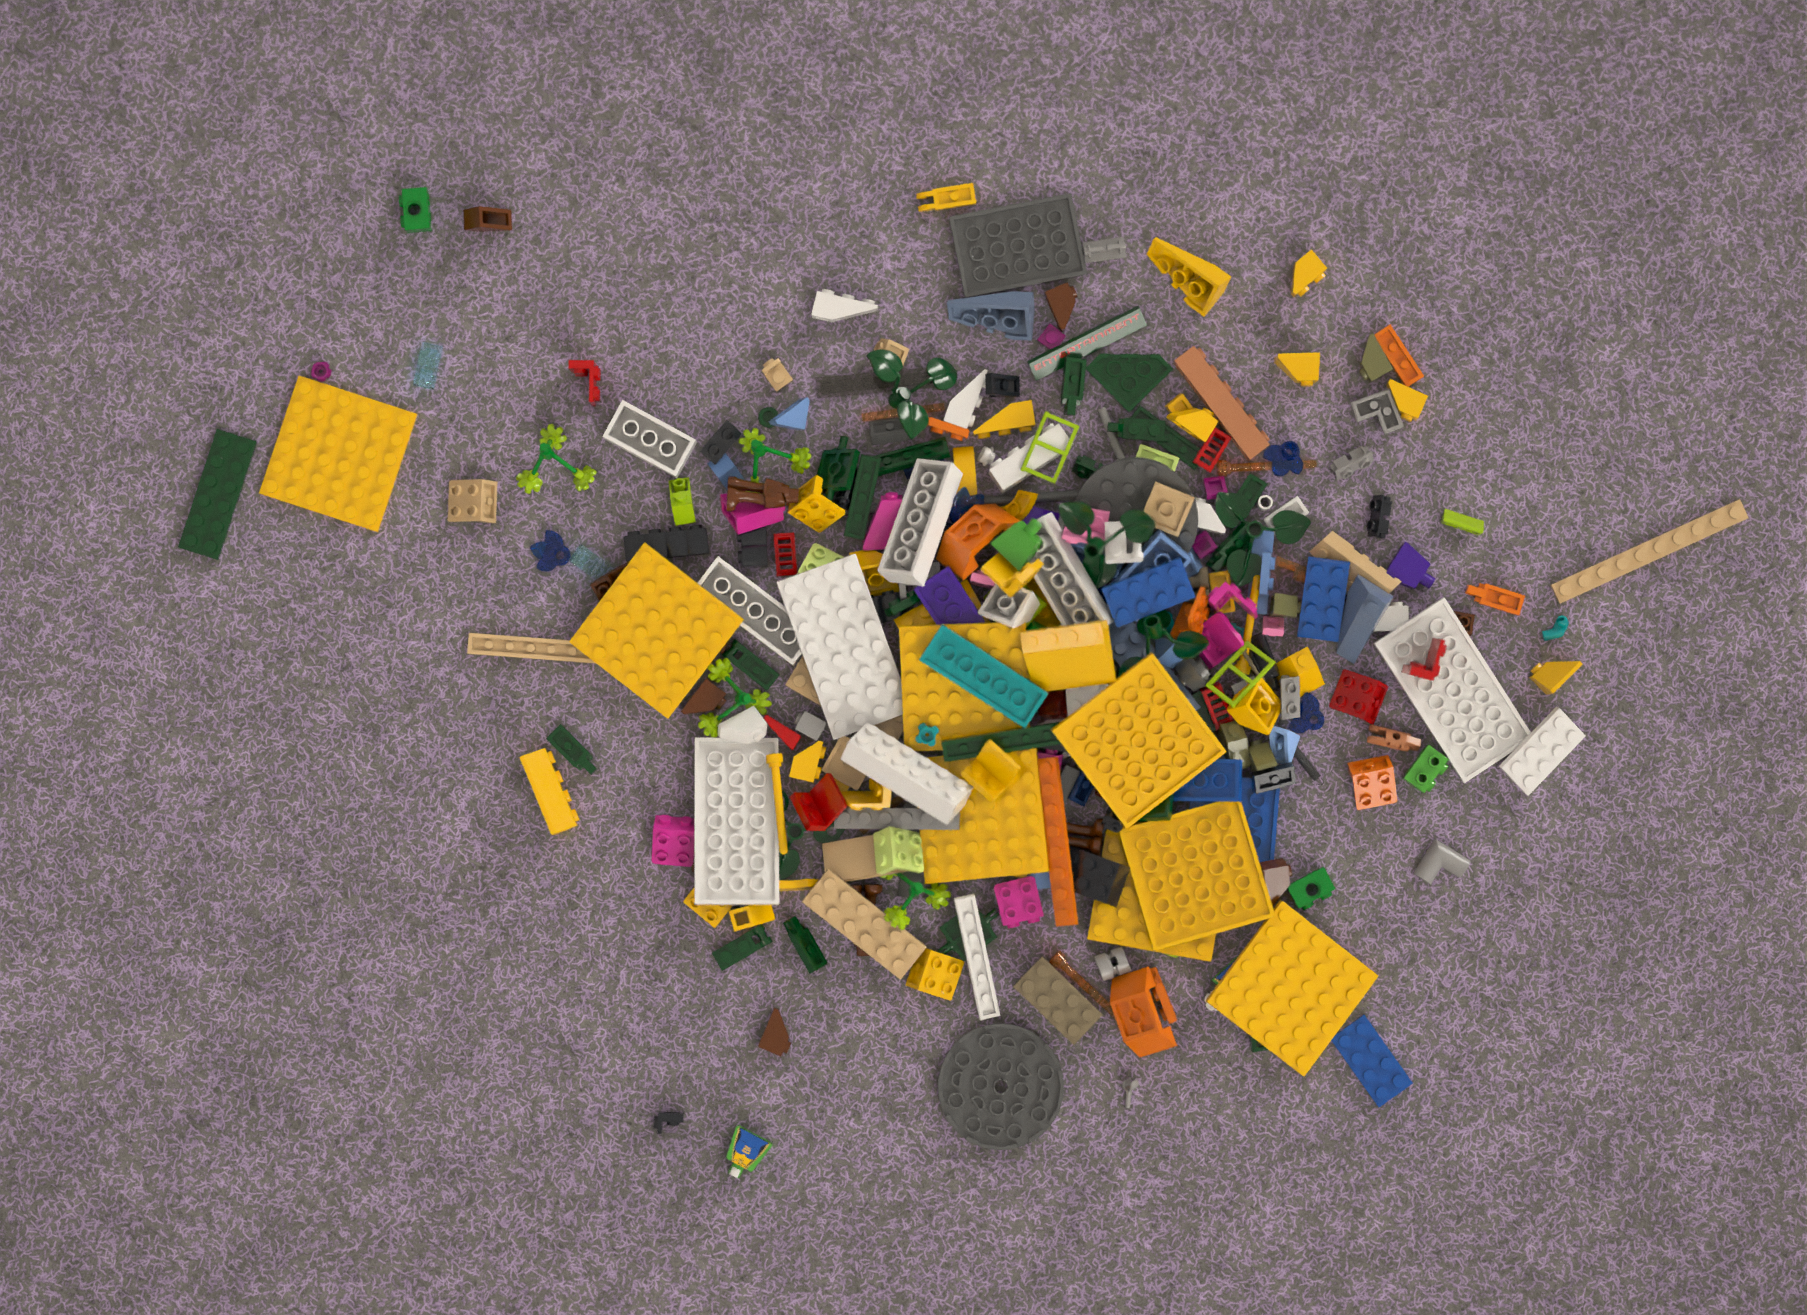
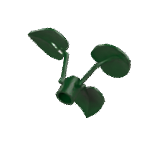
[866,349,957,440]
[1215,492,1311,586]
[1059,501,1156,589]
[1118,610,1209,678]
[779,790,845,880]

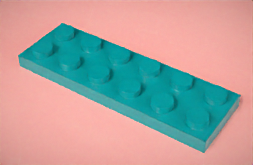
[919,624,1048,728]

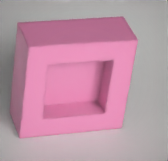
[1262,616,1284,637]

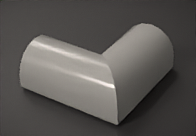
[1350,388,1404,435]
[1413,838,1471,885]

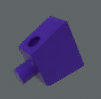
[1386,542,1436,590]

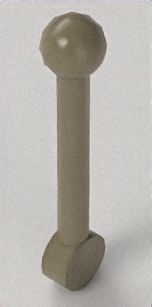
[1242,649,1265,681]

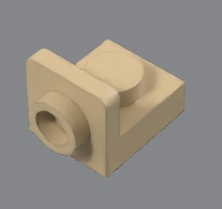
[874,339,910,364]
[761,358,793,392]

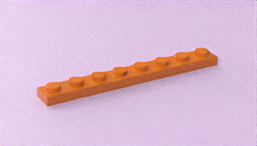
[1037,757,1078,927]

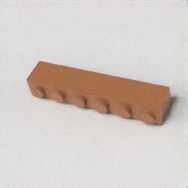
[1173,346,1270,462]

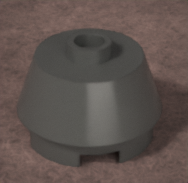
[1175,655,1214,691]

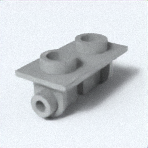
[1082,237,1126,263]
[1330,446,1374,481]
[1279,675,1300,720]

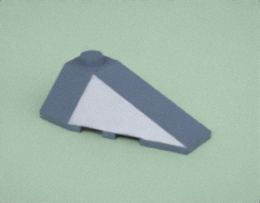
[947,291,1035,341]
[1336,574,1394,664]

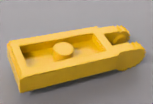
[916,183,976,212]

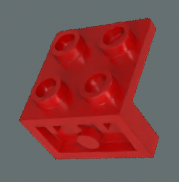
[568,360,601,406]
[1401,638,1446,681]
[1329,669,1389,725]
[789,773,847,831]

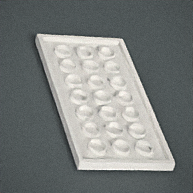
[776,553,903,740]
[1373,597,1531,783]
[694,738,779,905]

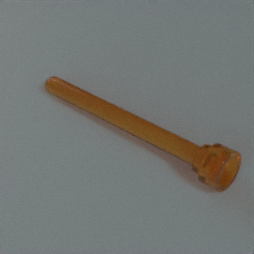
[1217,460,1317,477]
[1049,950,1116,1020]

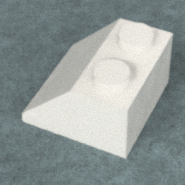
[978,583,1040,628]

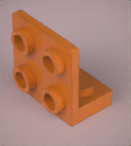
[1170,587,1210,640]
[1347,755,1398,810]

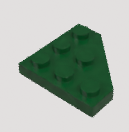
[1086,354,1173,413]

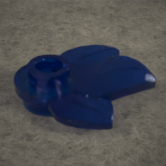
[1263,441,1303,477]
[949,487,984,523]
[530,530,571,572]
[1288,692,1325,733]

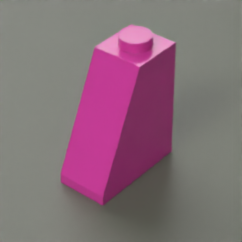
[863,492,902,551]
[720,494,785,535]

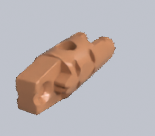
[1367,724,1422,752]

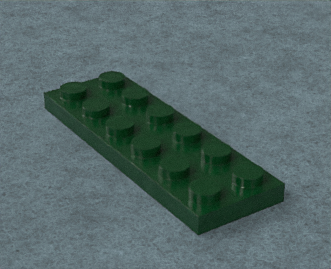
[178,429,257,560]

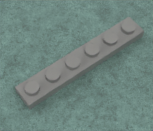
[834,808,960,830]

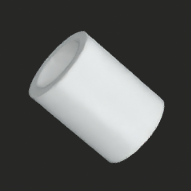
[1257,495,1273,511]

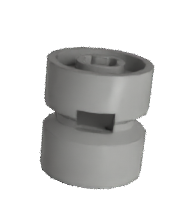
[1094,946,1131,982]

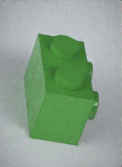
[1402,744,1449,793]

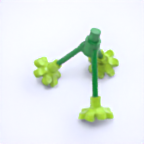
[516,424,597,494]
[738,428,811,493]
[698,658,772,738]
[879,873,951,930]

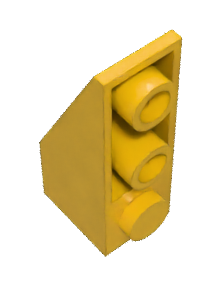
[973,400,1036,439]

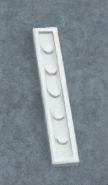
[953,894,1000,1020]

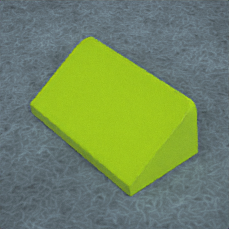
[1441,509,1484,535]

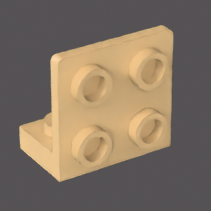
[448,479,497,523]

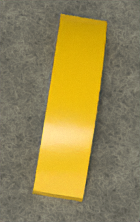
[953,446,978,519]

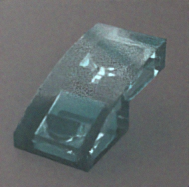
[413,342,443,390]
[569,544,615,580]

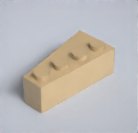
[1309,531,1402,593]

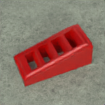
[1193,427,1232,473]
[773,532,797,576]
[1200,681,1235,730]
[763,715,801,750]

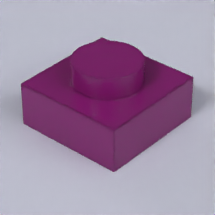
[1037,324,1066,350]
[1203,476,1228,500]
[1192,530,1218,560]

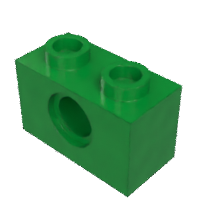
[399,187,432,233]
[1287,867,1335,910]

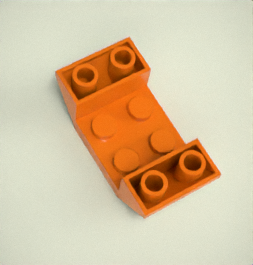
[936,504,1020,580]
[1110,966,1177,1057]

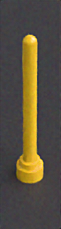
[1234,575,1261,675]
[766,753,788,854]

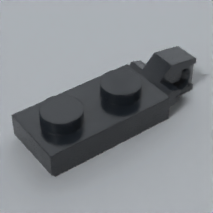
[1249,632,1280,691]

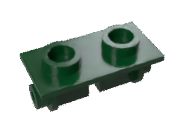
[1071,455,1105,478]

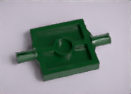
[817,436,860,501]
[937,908,999,961]

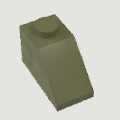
[1358,333,1393,383]
[1270,593,1301,618]
[1217,721,1251,768]
[1248,740,1277,772]

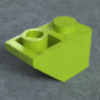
[668,477,696,526]

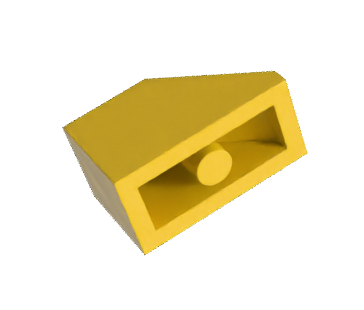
[1386,379,1428,422]
[1166,408,1219,442]

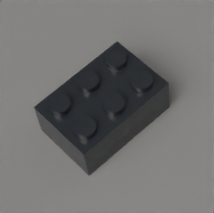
[1069,846,1130,907]

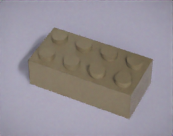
[1013,956,1103,1045]

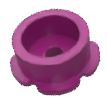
[311,361,332,382]

